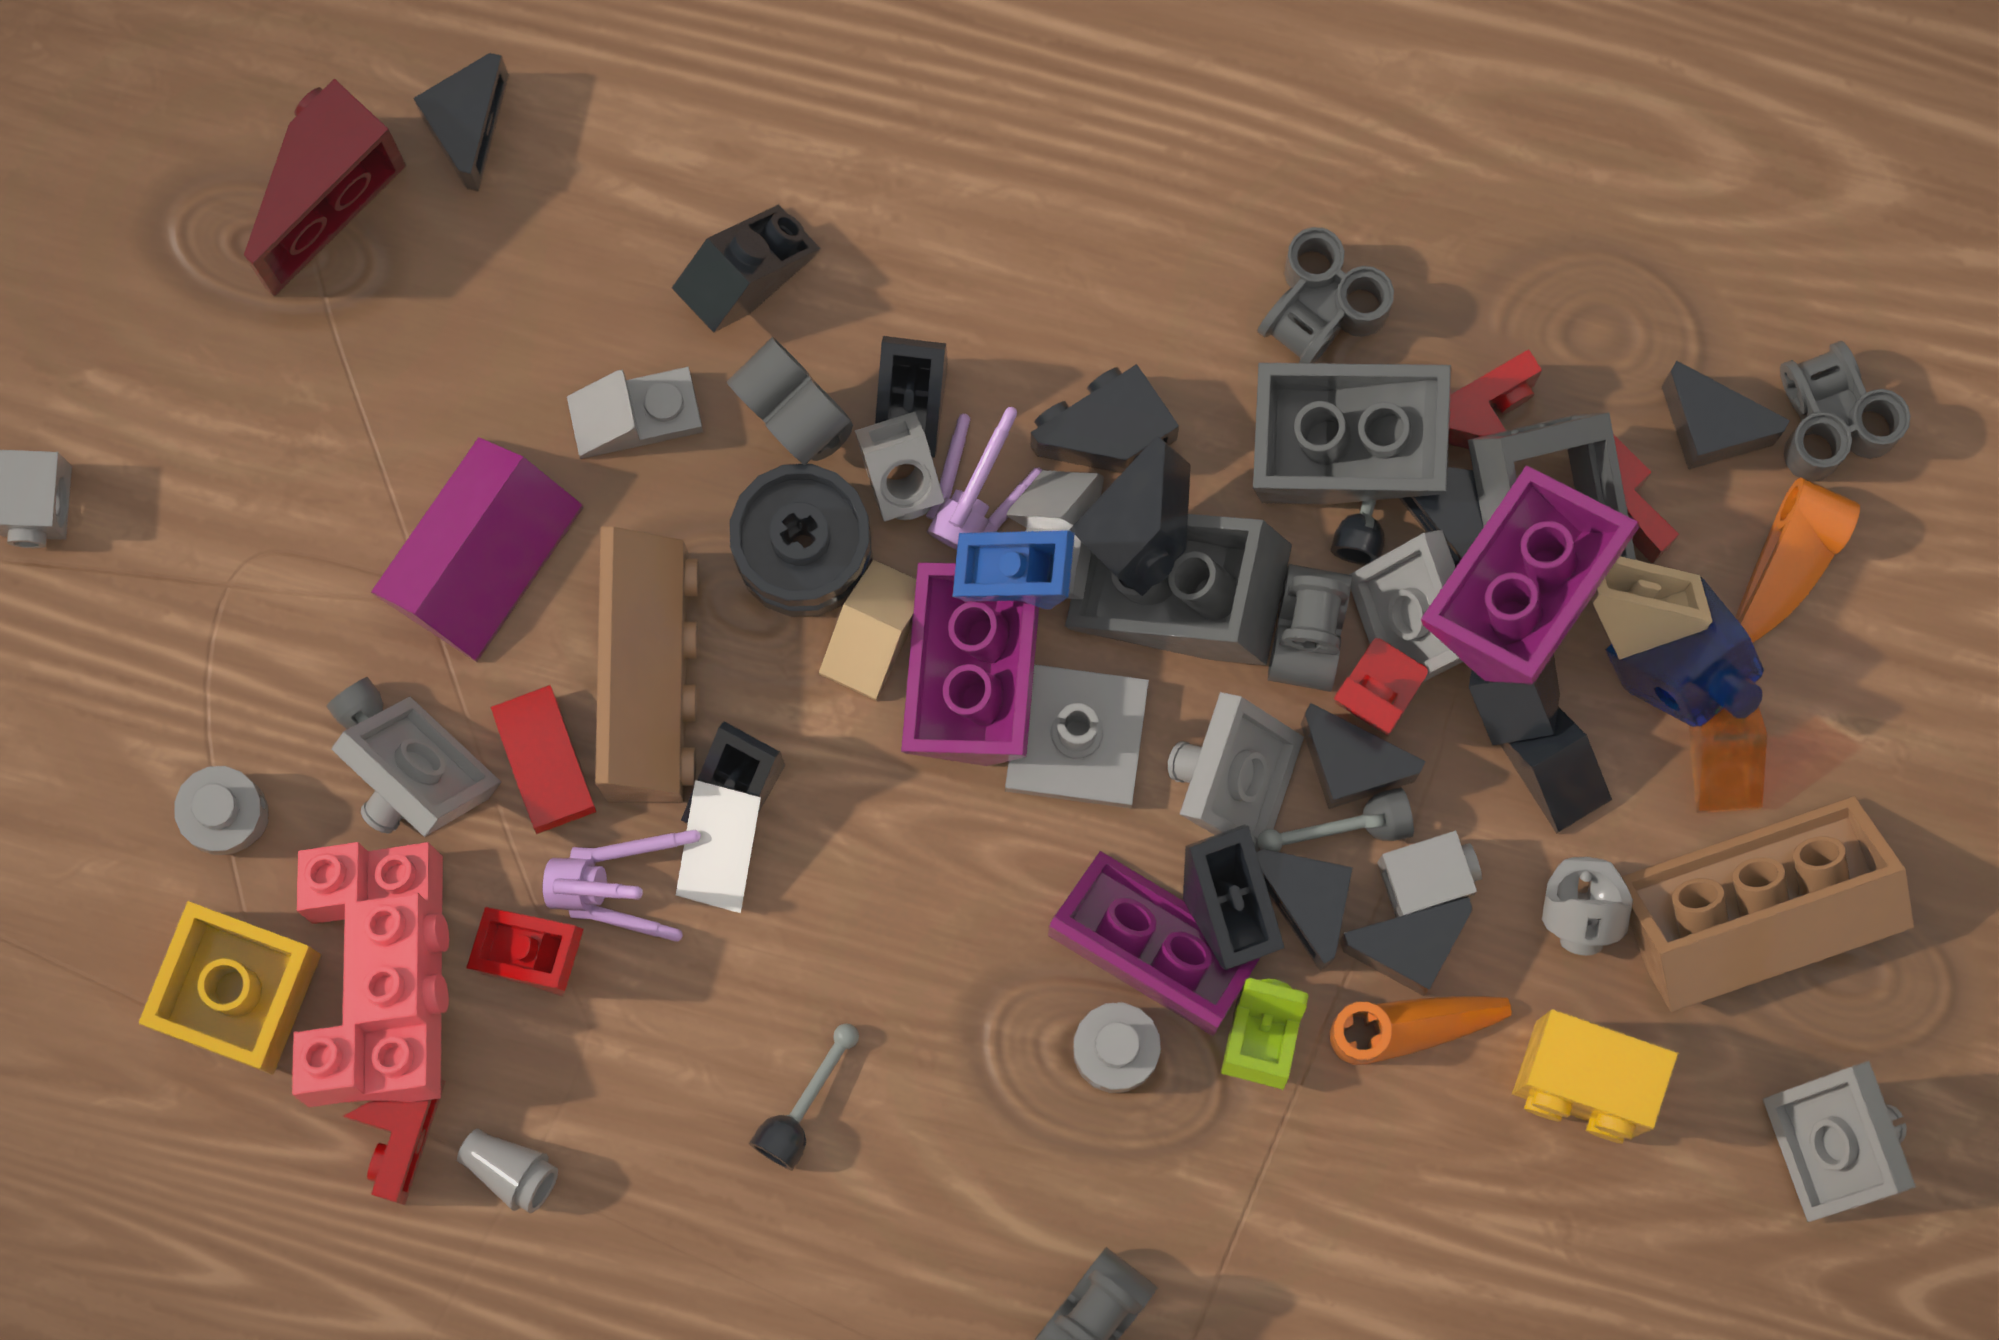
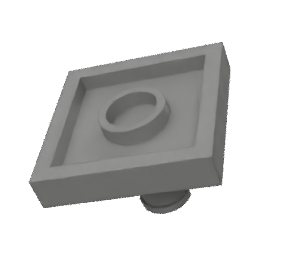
[1349,530,1463,682]
[1005,664,1149,809]
[1168,692,1304,853]
[331,697,501,837]
[1763,1061,1916,1222]

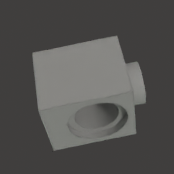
[854,412,945,521]
[0,450,72,548]
[1377,830,1482,918]

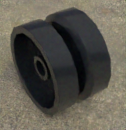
[729,463,872,617]

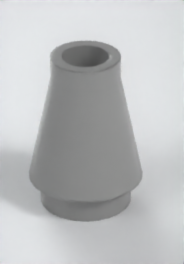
[457,1129,558,1213]

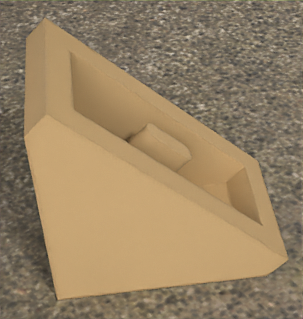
[1592,556,1712,660]
[819,560,916,701]

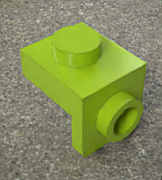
[1221,978,1309,1090]

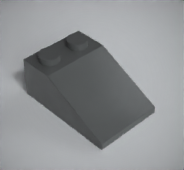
[1253,363,1452,504]
[1065,514,1292,665]

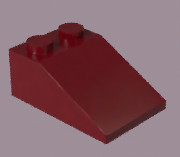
[244,78,406,297]

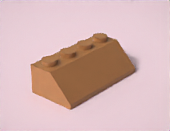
[595,527,700,803]
[1622,796,1914,1012]

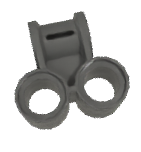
[1257,227,1394,363]
[726,337,853,465]
[1780,341,1911,482]
[1268,564,1352,692]
[1035,1247,1158,1340]

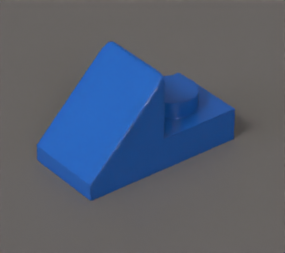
[952,530,1075,610]

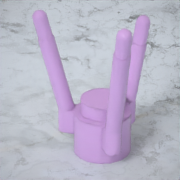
[926,407,1042,550]
[543,830,701,941]

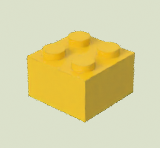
[138,901,321,1075]
[1512,1009,1678,1143]

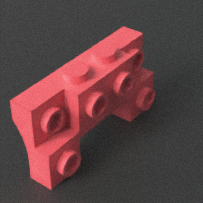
[292,842,449,1107]

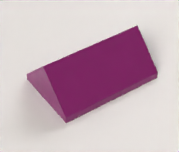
[371,437,583,662]
[1421,465,1639,684]
[901,563,1039,766]
[1048,851,1261,1036]

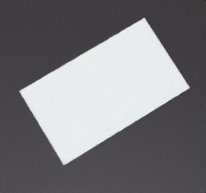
[676,780,761,913]

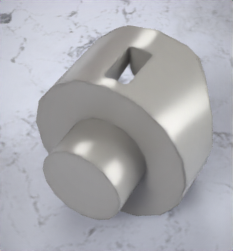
[174,766,268,855]
[1542,857,1633,955]
[1073,1003,1161,1093]

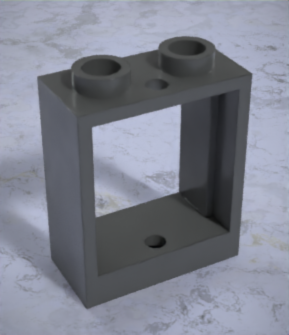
[1468,412,1636,560]

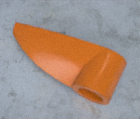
[1728,477,1860,649]
[1329,996,1512,1065]

